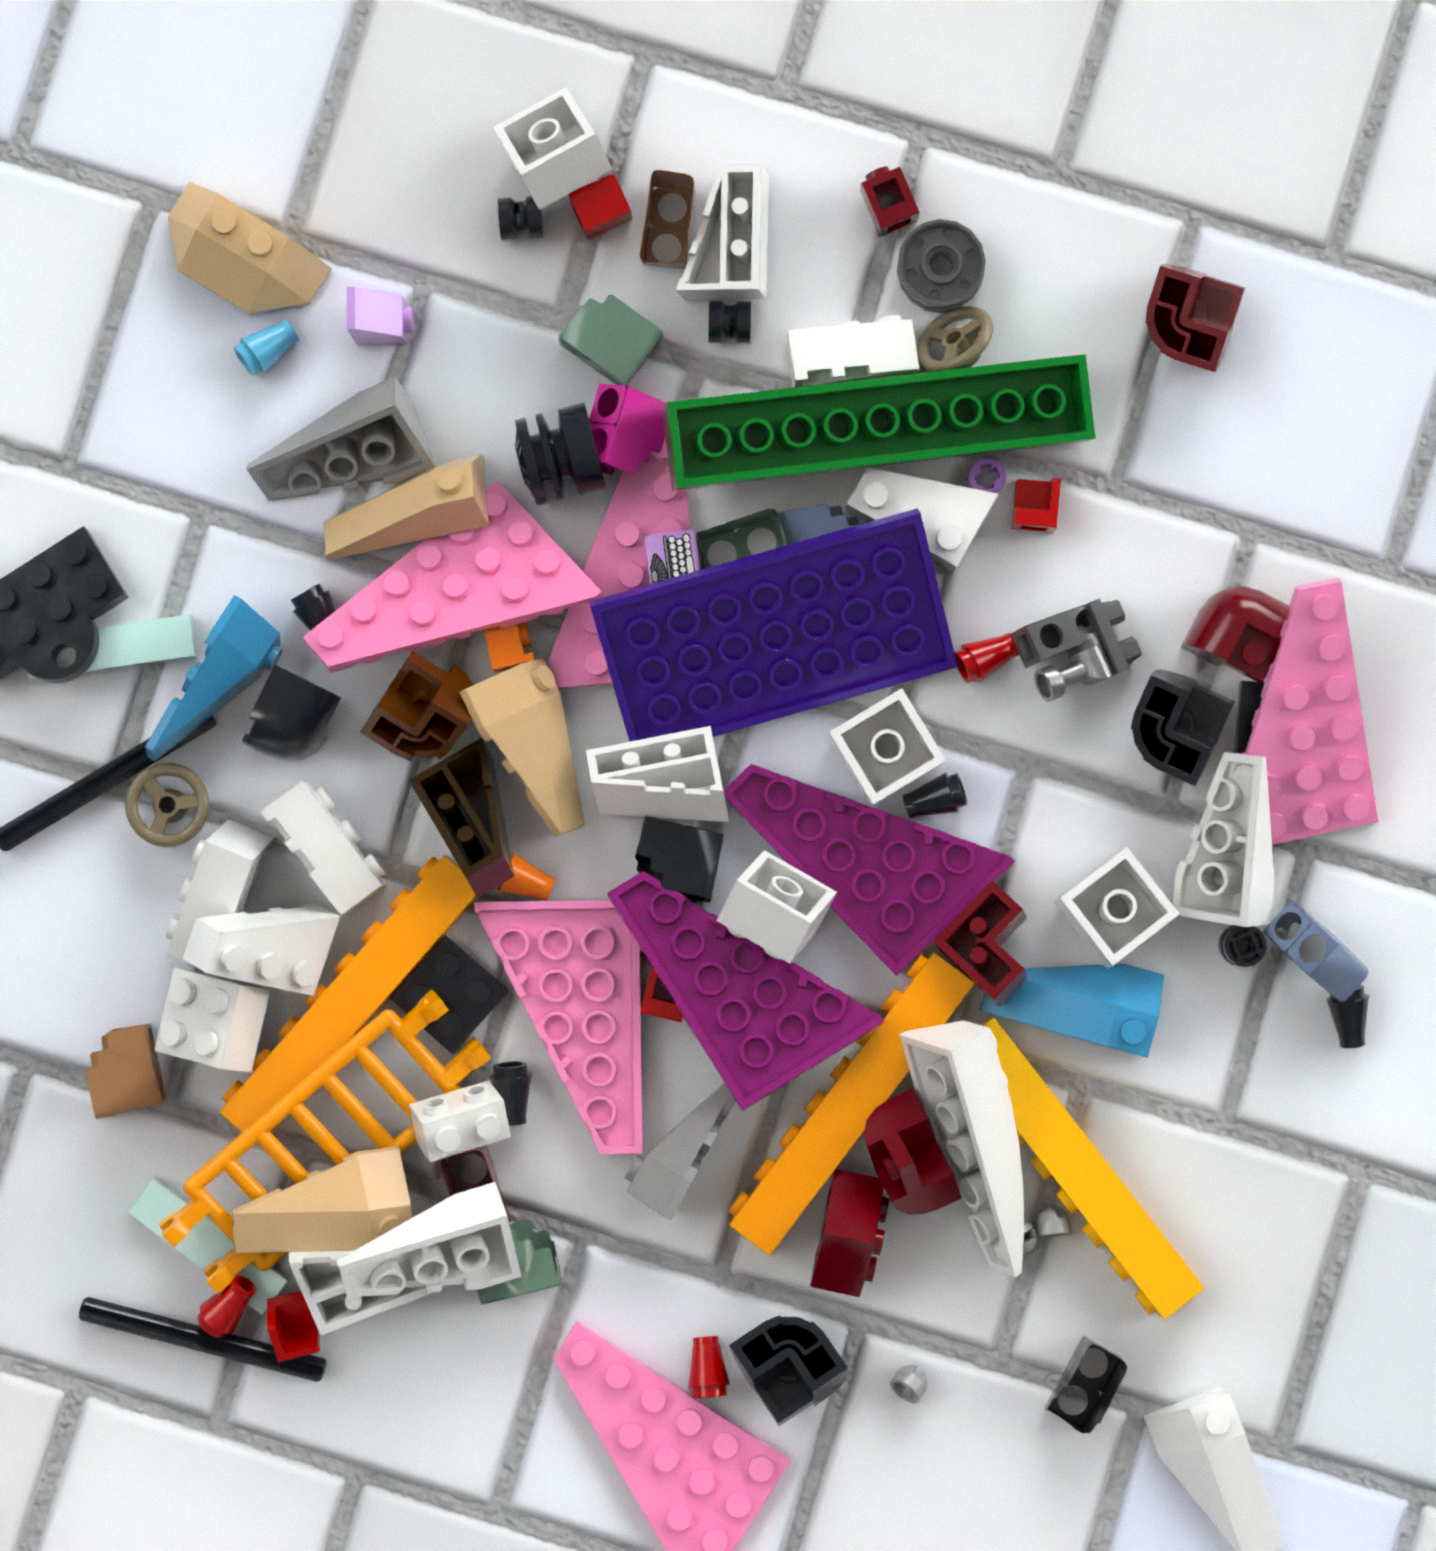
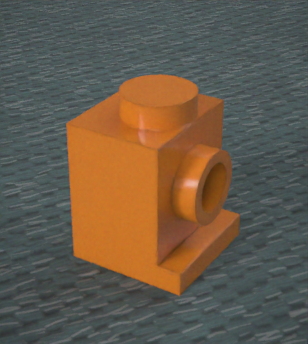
[484,622,535,673]

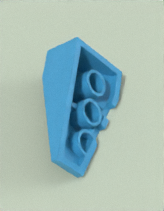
[145,595,283,761]
[979,964,1164,1058]

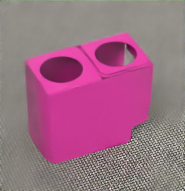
[589,383,665,475]

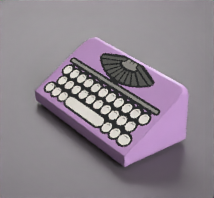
[644,529,700,584]

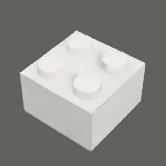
[493,87,612,210]
[828,688,946,806]
[1054,847,1180,969]
[716,850,837,964]
[154,968,271,1072]

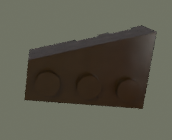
[409,738,514,898]

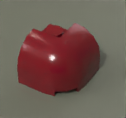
[1145,264,1246,372]
[1181,586,1290,683]
[863,1088,962,1215]

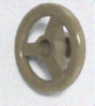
[916,306,993,372]
[125,763,209,847]

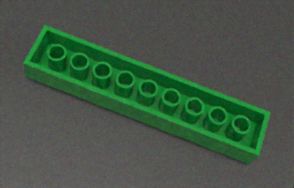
[662,354,1096,491]

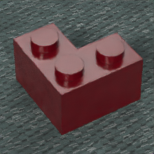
[933,881,1029,1007]
[810,1169,890,1297]

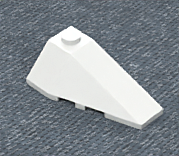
[1173,752,1275,927]
[337,1182,522,1297]
[1143,1386,1285,1551]

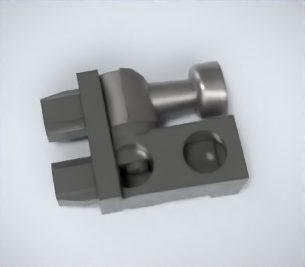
[1011,598,1142,702]

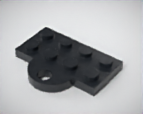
[0,526,129,683]

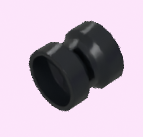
[498,196,543,241]
[708,301,751,344]
[1218,925,1267,967]

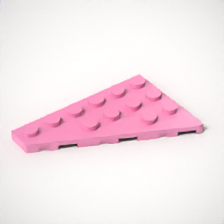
[546,437,690,689]
[302,481,603,673]
[1242,577,1378,845]
[474,900,643,1155]
[553,1321,790,1551]

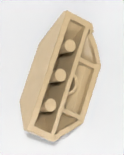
[168,182,331,315]

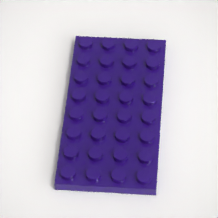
[589,508,958,742]

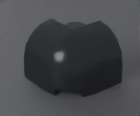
[242,665,341,761]
[1131,670,1235,786]
[729,1315,849,1426]

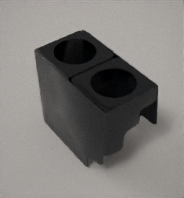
[635,816,724,902]
[1045,1336,1127,1434]

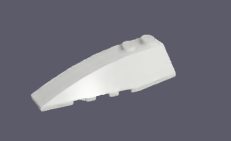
[899,1020,1024,1277]

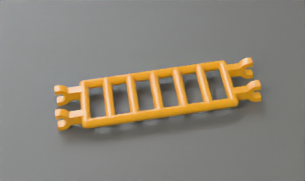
[159,989,491,1294]

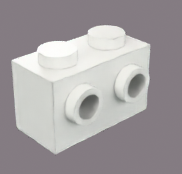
[409,1080,511,1162]

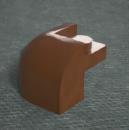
[360,651,474,761]

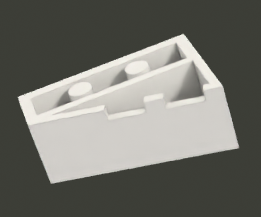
[676,163,769,300]
[786,315,920,388]
[845,467,999,572]
[586,726,729,822]
[260,781,386,916]
[166,819,275,965]
[183,902,340,996]
[289,1251,434,1336]

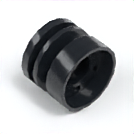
[515,402,607,506]

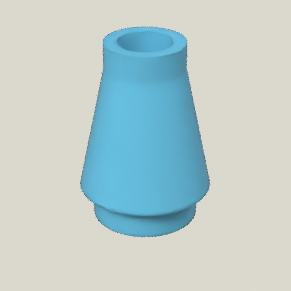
[234,320,299,376]

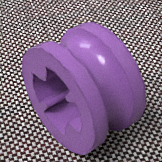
[967,458,1006,493]

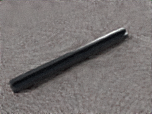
[0,715,217,851]
[79,1297,326,1382]

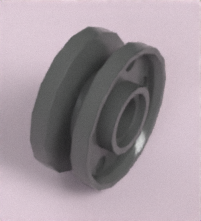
[897,219,986,313]

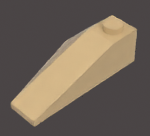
[324,454,489,560]
[459,657,584,837]
[232,1146,412,1253]

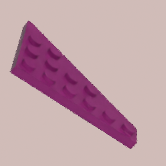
[723,764,1015,976]
[607,871,884,1112]

